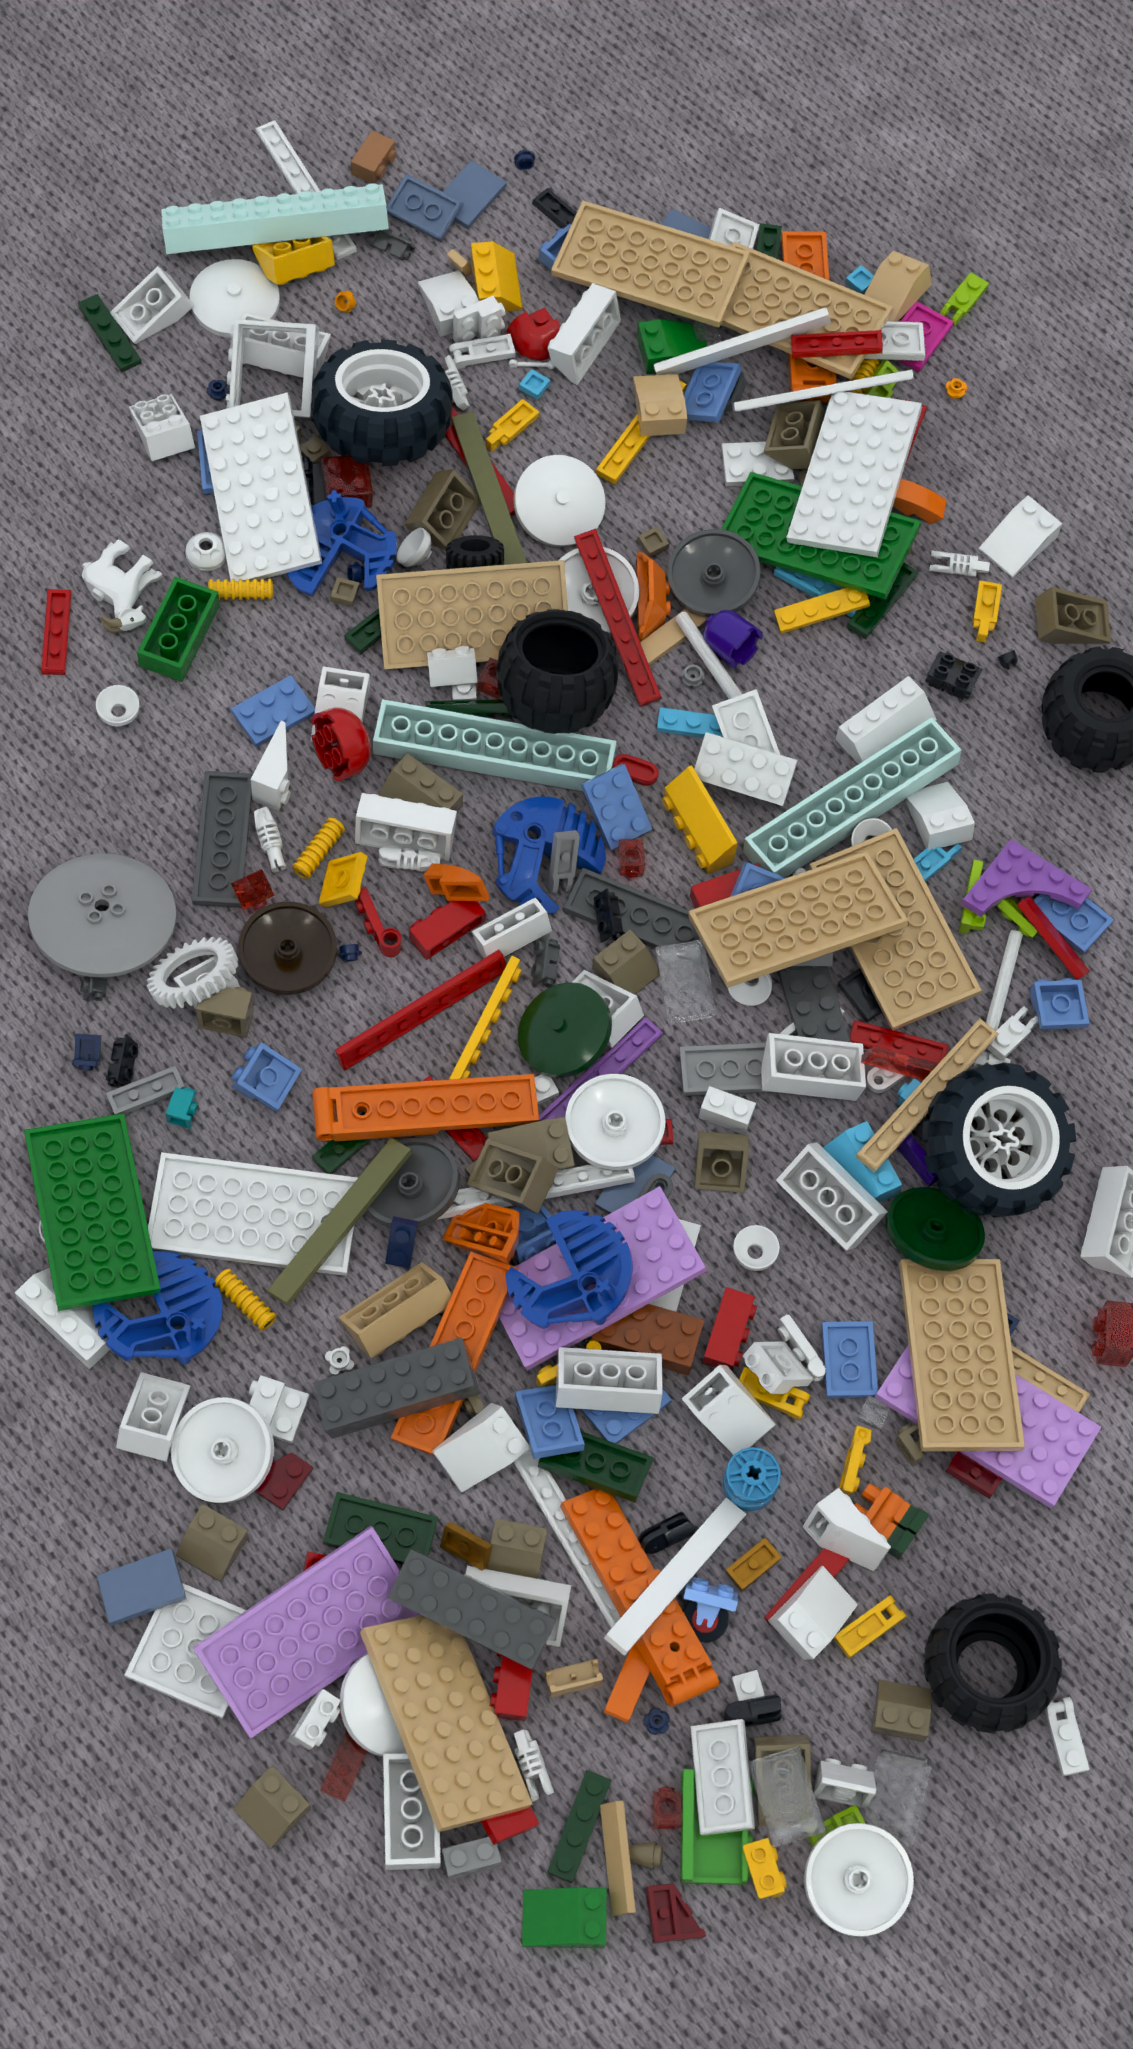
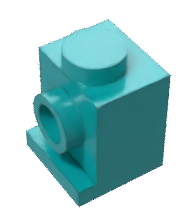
[166,1087,198,1129]

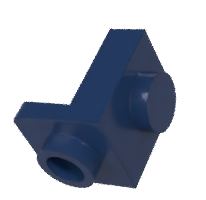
[72,1033,102,1070]

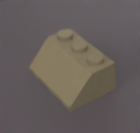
[764,400,825,470]
[405,469,480,551]
[378,753,463,812]

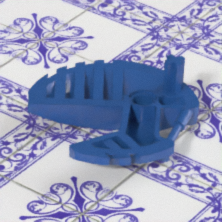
[287,490,397,597]
[492,797,606,914]
[506,1210,633,1329]
[93,1251,222,1365]

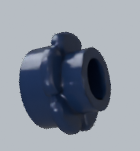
[514,150,535,170]
[207,380,229,400]
[347,562,365,583]
[338,944,362,962]
[644,1708,670,1735]

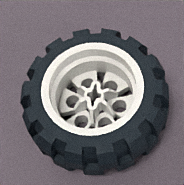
[312,339,453,466]
[922,1062,1077,1218]

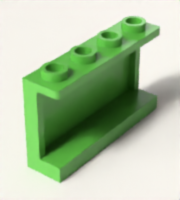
[680,1769,753,1885]

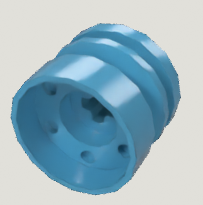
[722,1447,781,1512]

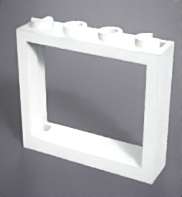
[226,319,319,419]

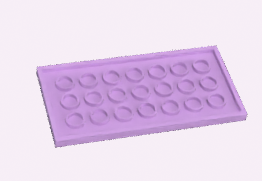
[499,1186,707,1371]
[874,1344,1101,1509]
[192,1526,420,1739]

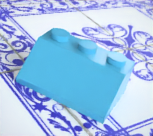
[823,1121,902,1203]

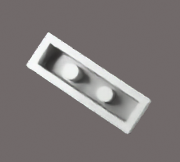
[472,898,552,958]

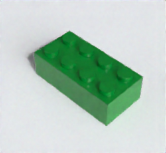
[137,577,220,682]

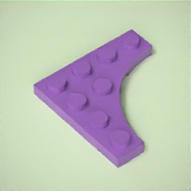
[961,839,1092,917]

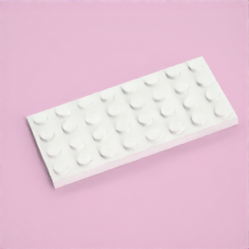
[200,392,322,581]
[787,392,922,557]
[148,1152,358,1276]

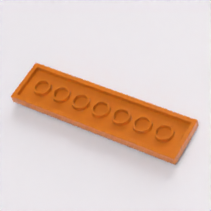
[391,1251,519,1456]

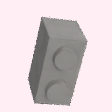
[441,1837,501,1881]

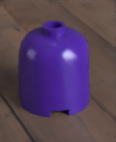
[703,610,763,669]

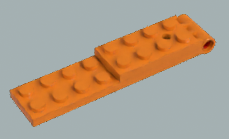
[781,231,837,403]
[312,1074,539,1141]
[560,1489,719,1707]

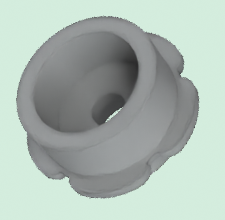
[681,665,704,687]

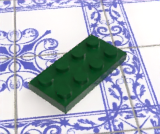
[538,1431,653,1503]
[323,1492,438,1564]

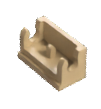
[544,1659,603,1698]

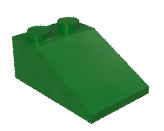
[637,319,707,374]
[522,1887,607,1949]

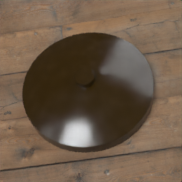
[238,901,337,995]

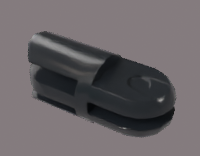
[638,1512,696,1554]
[724,1694,781,1727]

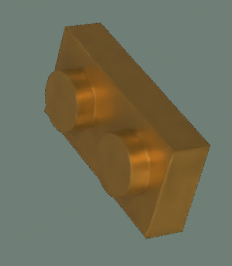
[440,1522,493,1571]
[725,1538,782,1592]

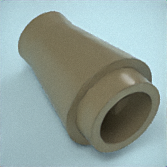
[628,1842,663,1870]

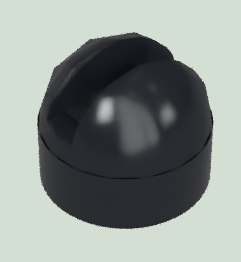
[997,650,1018,669]

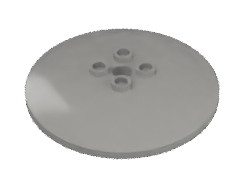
[28,854,176,977]

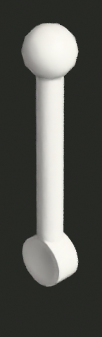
[509,360,555,369]

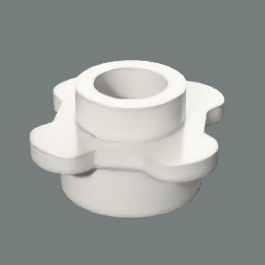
[325,1346,354,1375]

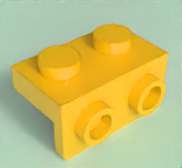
[743,1838,787,1899]

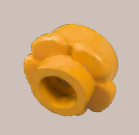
[335,290,356,313]
[945,378,967,399]

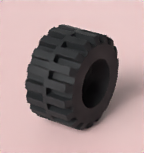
[446,535,504,569]

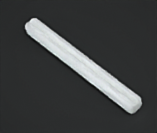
[675,611,742,699]
[986,930,1023,1031]

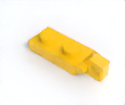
[485,399,540,452]
[972,580,1002,643]
[839,1425,872,1496]

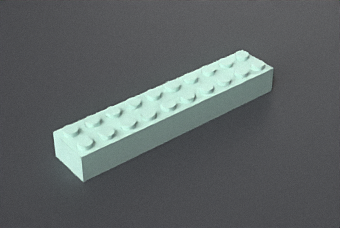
[161,184,389,254]
[373,699,616,791]
[743,717,962,878]

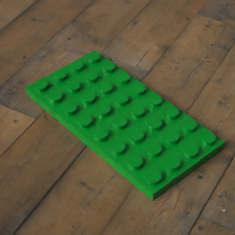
[722,471,921,599]
[24,1113,161,1311]

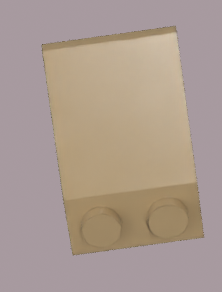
[864,251,932,322]
[633,374,687,436]

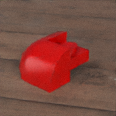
[506,307,561,361]

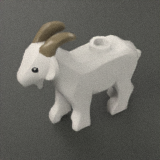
[82,539,163,633]

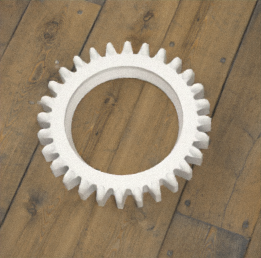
[147,937,238,1009]

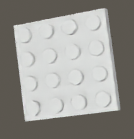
[125,1583,246,1719]

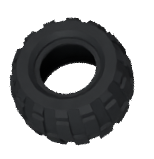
[496,609,619,734]
[1041,646,1133,773]
[923,1593,1062,1734]

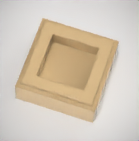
[447,249,471,276]

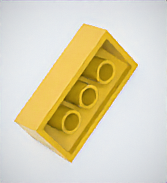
[662,765,738,875]

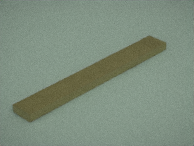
[451,411,527,565]
[267,1138,412,1307]

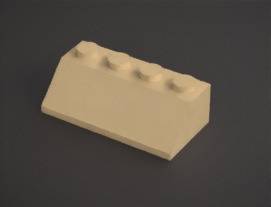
[338,1262,452,1358]

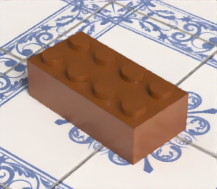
[591,1304,704,1376]

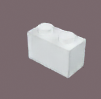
[427,646,477,687]
[699,1086,756,1135]

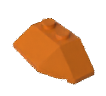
[636,552,671,642]
[442,1203,520,1264]

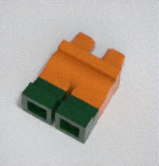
[854,1483,929,1560]

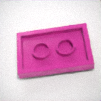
[897,301,954,373]

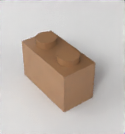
[351,130,397,184]

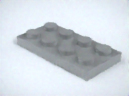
[679,1043,772,1096]

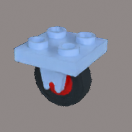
[683,1577,738,1643]

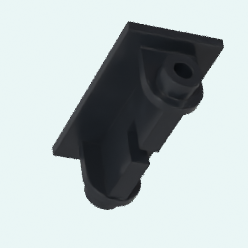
[594,888,624,943]
[106,1034,138,1087]

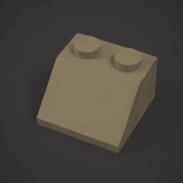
[592,930,661,995]
[196,987,254,1038]
[694,1131,749,1193]
[176,1504,249,1582]
[486,1519,547,1579]
[871,1679,932,1742]
[234,1766,311,1848]

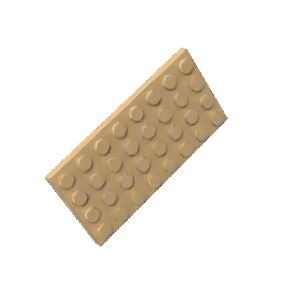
[551,201,750,328]
[721,242,893,379]
[376,560,568,669]
[809,828,982,1031]
[688,851,908,988]
[899,1259,1025,1451]
[360,1615,532,1832]

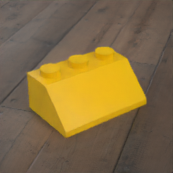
[252,236,335,285]
[470,241,523,311]

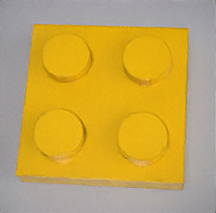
[318,852,368,907]

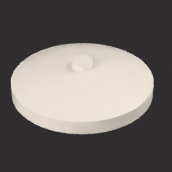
[190,259,280,338]
[513,455,605,547]
[558,547,639,635]
[565,1074,665,1170]
[171,1397,274,1503]
[340,1653,407,1757]
[804,1823,913,1936]

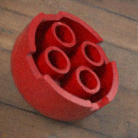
[311,707,371,781]

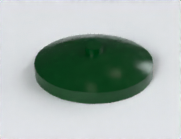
[518,982,612,1078]
[885,1187,985,1271]

